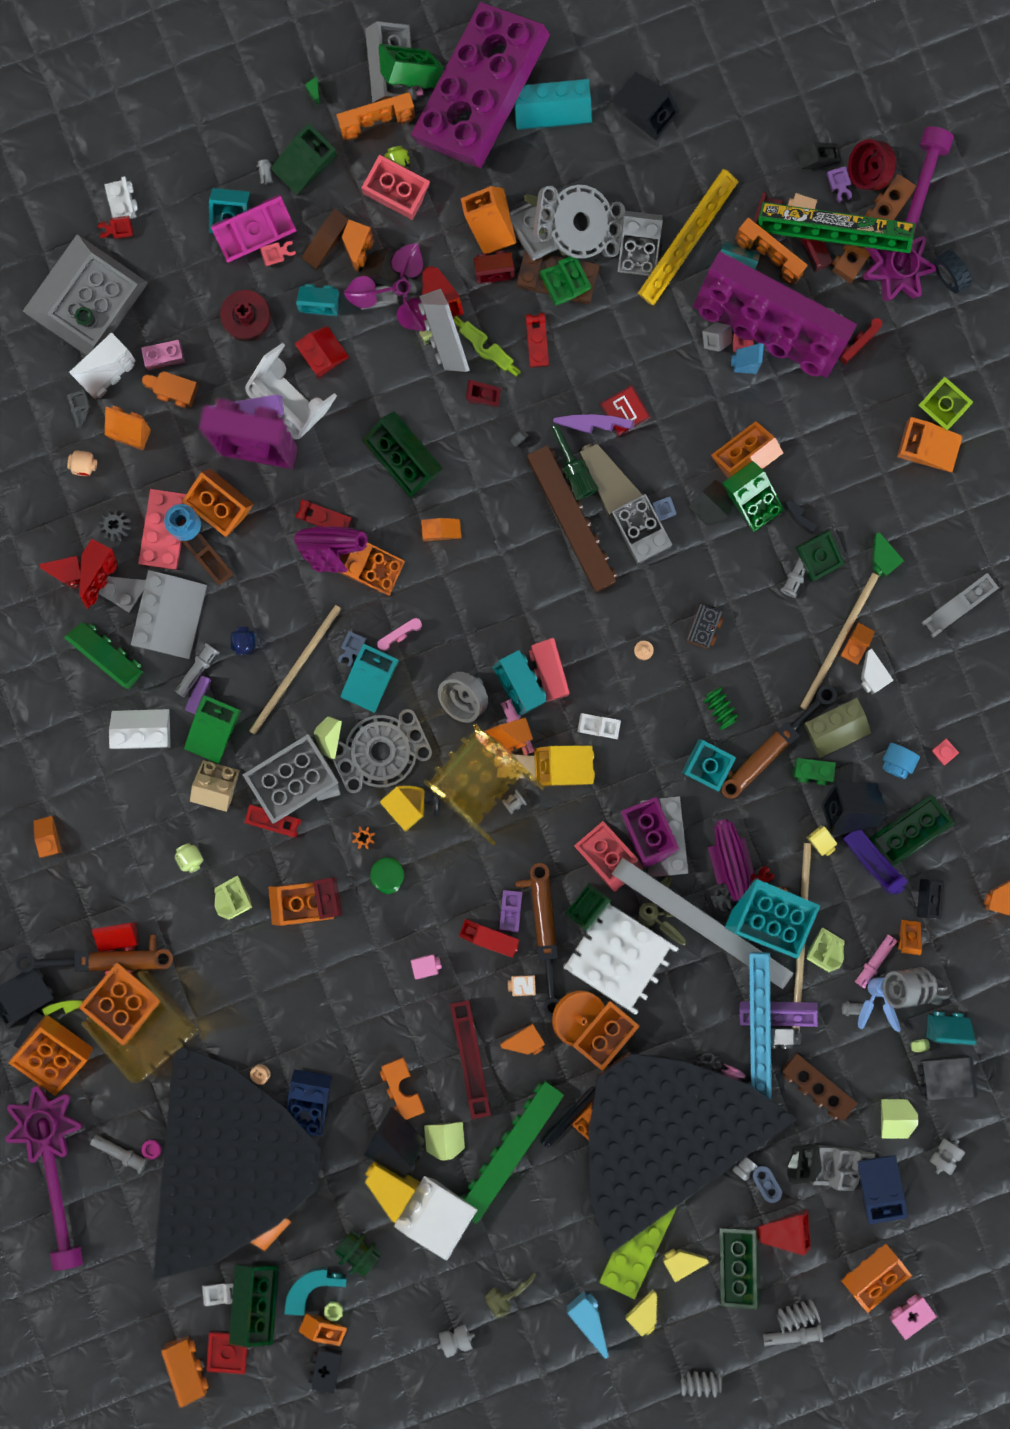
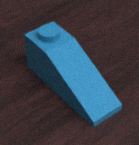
[731,343,764,374]

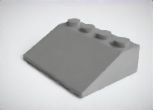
[131,570,207,659]
[243,734,339,824]

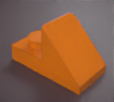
[840,622,875,665]
[898,920,922,955]

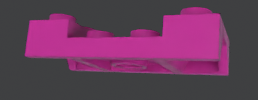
[211,194,296,263]

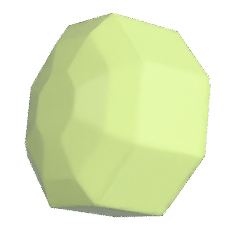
[910,1039,930,1053]
[324,1301,343,1321]

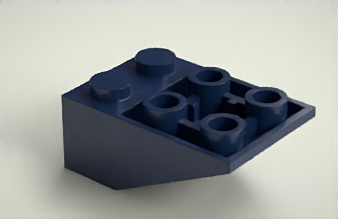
[287,1069,332,1137]
[857,1155,908,1224]

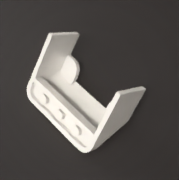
[245,343,337,439]

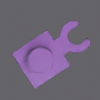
[827,166,852,203]

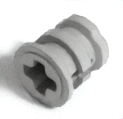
[502,789,527,815]

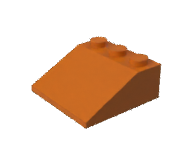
[79,962,161,1045]
[9,1014,93,1096]

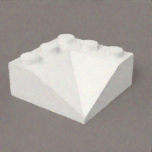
[69,332,136,399]

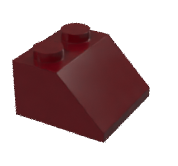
[473,251,514,284]

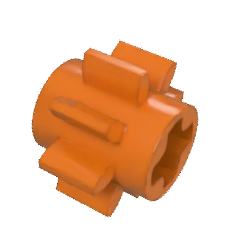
[352,826,375,849]

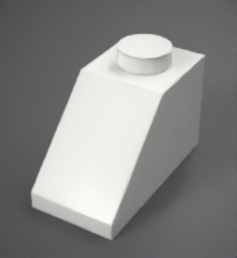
[861,649,893,694]

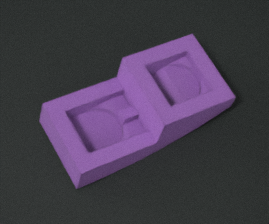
[499,890,522,933]

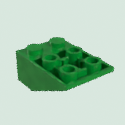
[722,461,784,532]
[184,695,242,764]

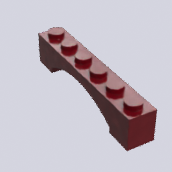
[450,999,491,1119]

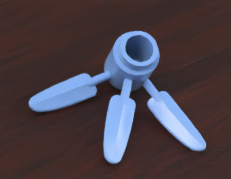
[858,977,901,1032]

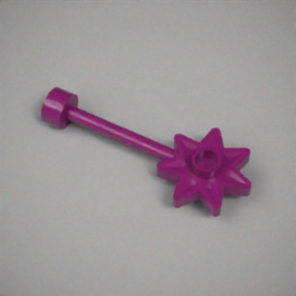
[863,127,954,301]
[6,1085,83,1271]

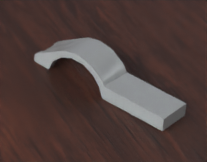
[921,573,999,638]

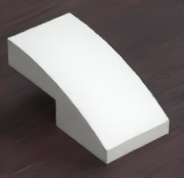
[577,713,621,739]
[202,1282,234,1306]

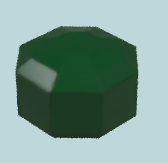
[74,306,95,327]

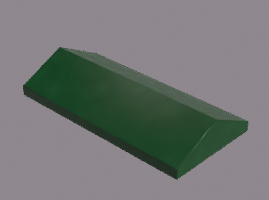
[869,794,955,867]
[719,1227,759,1309]

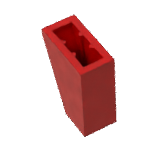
[459,918,519,958]

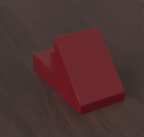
[466,380,501,407]

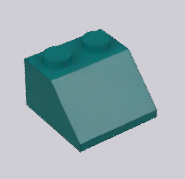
[209,188,250,233]
[296,284,339,316]
[681,739,736,792]

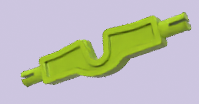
[453,316,521,377]

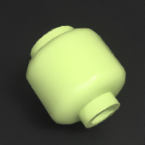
[175,843,203,873]

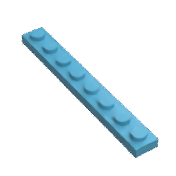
[749,952,772,1100]

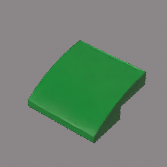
[539,257,591,306]

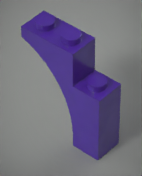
[841,830,908,895]

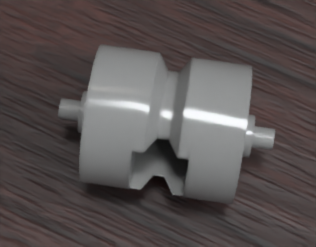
[929,1139,965,1175]
[437,1324,475,1358]

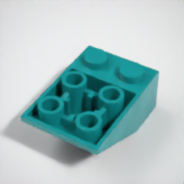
[340,643,399,713]

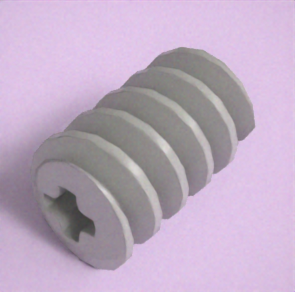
[777,1299,820,1334]
[681,1371,721,1398]

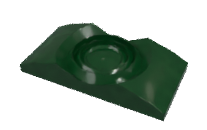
[565,883,612,932]

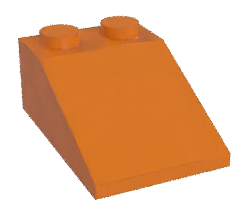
[268,882,334,926]

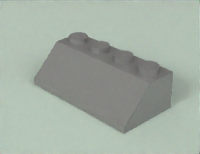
[365,21,416,103]
[418,289,470,372]
[640,796,688,877]

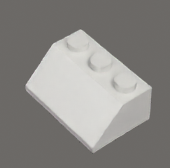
[109,709,170,749]

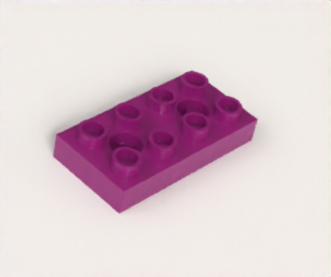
[411,2,550,169]
[693,251,857,378]
[200,399,298,470]

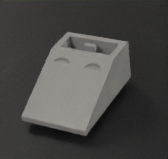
[618,211,663,276]
[612,494,672,565]

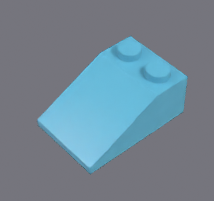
[567,1291,608,1359]

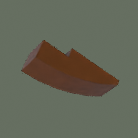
[301,208,349,270]
[182,532,234,586]

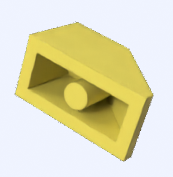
[806,826,837,856]
[662,1249,709,1282]
[625,1289,657,1336]

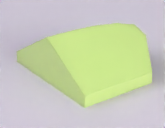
[314,717,342,759]
[214,876,252,920]
[807,927,845,972]
[881,1099,918,1138]
[424,1122,465,1160]

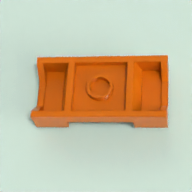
[336,92,415,140]
[735,218,808,285]

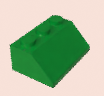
[378,44,444,89]

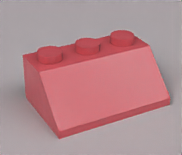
[361,155,430,220]
[529,638,570,702]

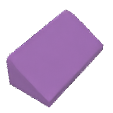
[185,675,212,714]

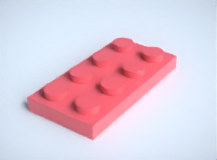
[138,489,186,570]

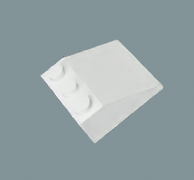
[394,1176,477,1260]

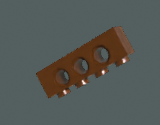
[781,1052,858,1121]

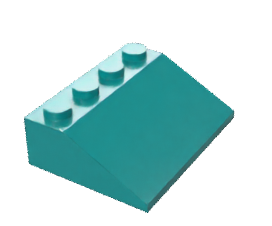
[725,879,821,959]

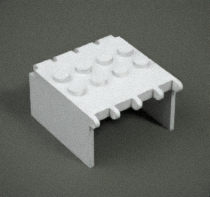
[563,905,678,1014]

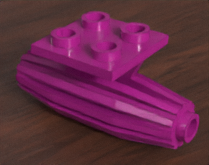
[294,526,367,573]
[707,818,754,901]

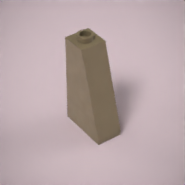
[579,443,643,516]

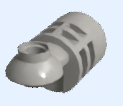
[883,967,953,1008]

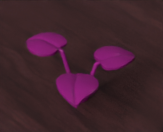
[344,243,426,331]

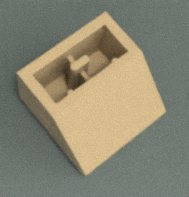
[190,760,240,812]

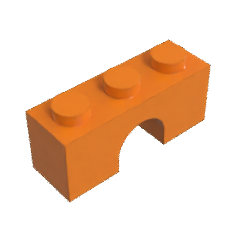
[380,1056,425,1120]

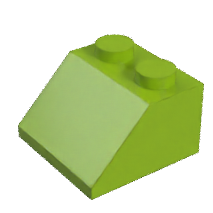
[918,377,973,431]

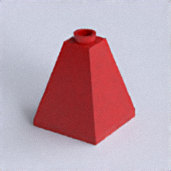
[422,266,464,320]
[756,1209,811,1255]

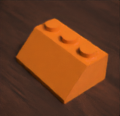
[711,421,783,479]
[181,468,254,537]
[573,1001,640,1071]
[841,1244,912,1313]
[161,1336,209,1408]

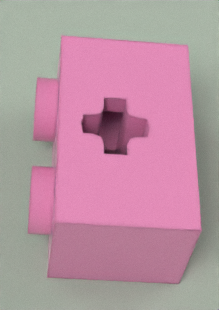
[141,340,185,371]
[411,953,442,979]
[889,1295,937,1340]

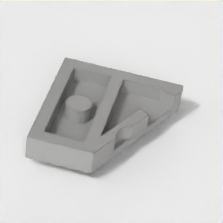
[99,576,146,613]

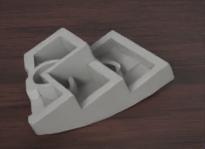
[811,1145,875,1191]

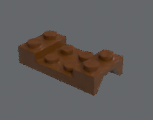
[517,250,600,305]

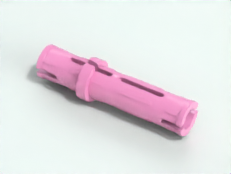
[500,699,535,756]
[854,934,898,989]

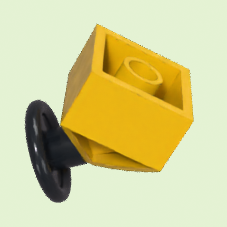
[380,778,441,831]

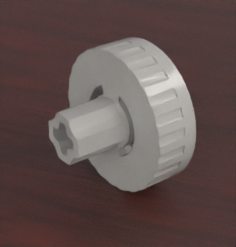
[438,672,488,723]

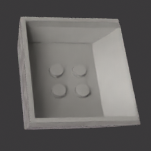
[23,234,148,356]

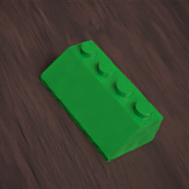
[64,622,143,689]

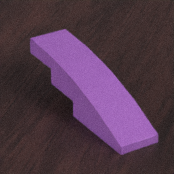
[553,414,634,434]

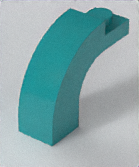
[285,1267,347,1316]

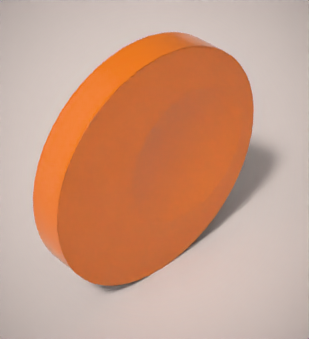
[552,990,605,1046]

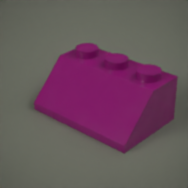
[621,797,679,869]

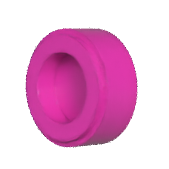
[141,1139,162,1160]

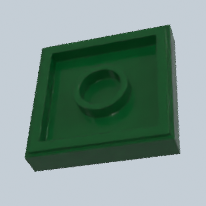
[795,530,844,582]

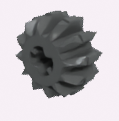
[98,509,131,542]

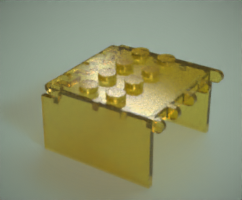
[423,724,545,846]
[81,970,198,1083]

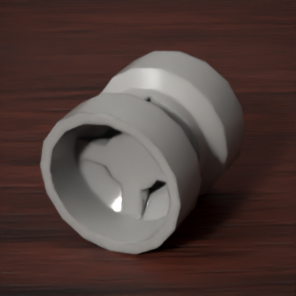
[731,1156,758,1181]

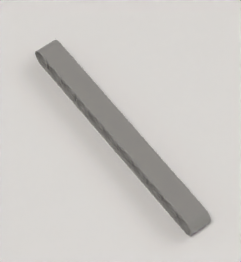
[612,858,794,989]

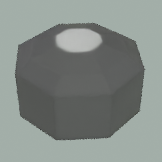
[510,430,528,448]

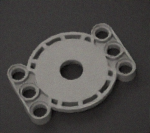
[533,185,625,259]
[333,709,432,793]

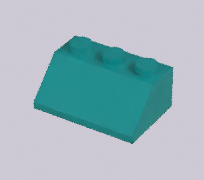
[492,650,547,716]

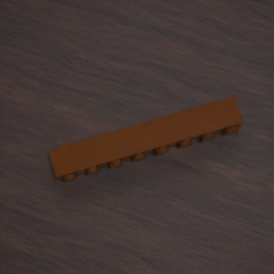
[527,445,618,593]

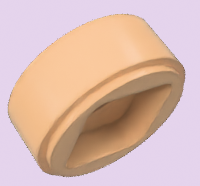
[634,641,653,660]
[250,1064,270,1085]

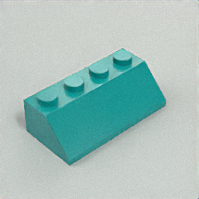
[514,79,592,130]

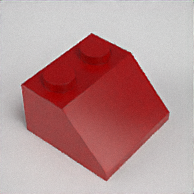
[295,326,349,378]
[39,556,81,589]
[92,922,140,952]

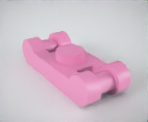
[378,618,422,652]

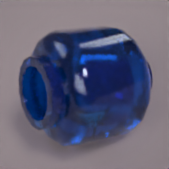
[230,627,255,655]

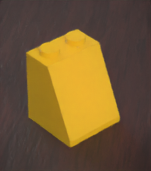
[534,746,595,786]
[365,1161,420,1223]

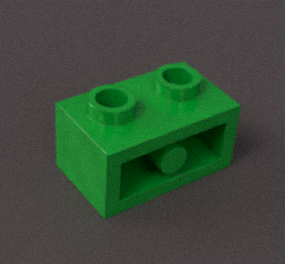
[792,758,836,786]

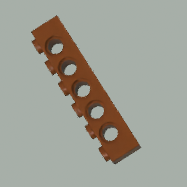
[832,174,917,284]

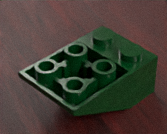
[270,123,337,195]

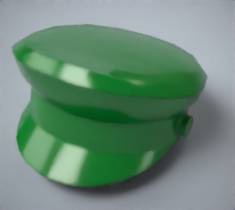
[370,857,404,894]

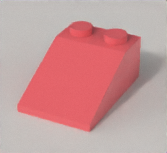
[574,821,643,893]

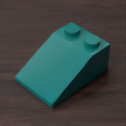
[926,1011,976,1045]

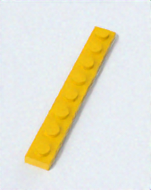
[638,169,739,305]

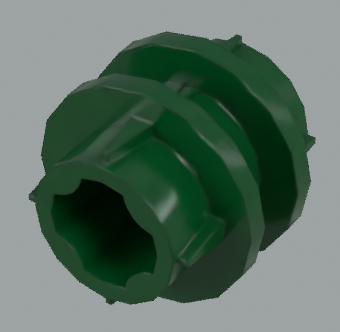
[334,1231,381,1277]

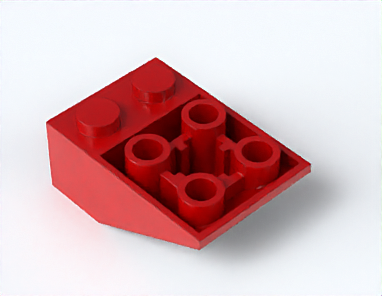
[79,538,117,609]

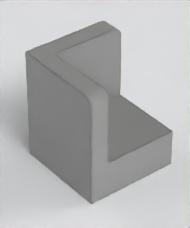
[703,322,733,352]

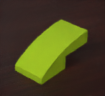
[42,999,84,1016]

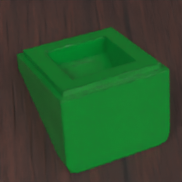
[305,76,320,104]

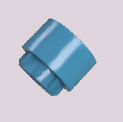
[164,504,201,541]
[882,743,920,779]

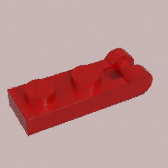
[526,313,549,368]
[840,318,882,365]
[295,500,352,528]
[244,805,301,838]

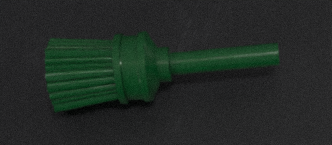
[552,425,599,500]

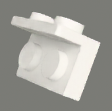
[104,176,138,219]

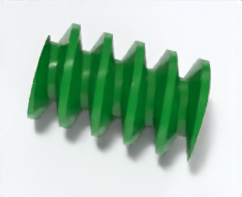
[703,686,739,730]

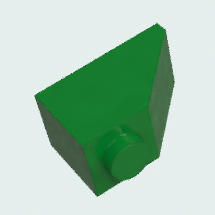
[872,532,904,577]

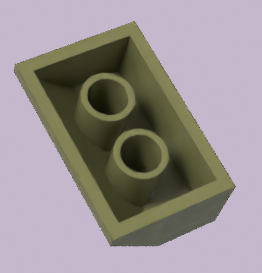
[803,698,871,758]

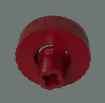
[848,139,896,191]
[220,290,271,342]

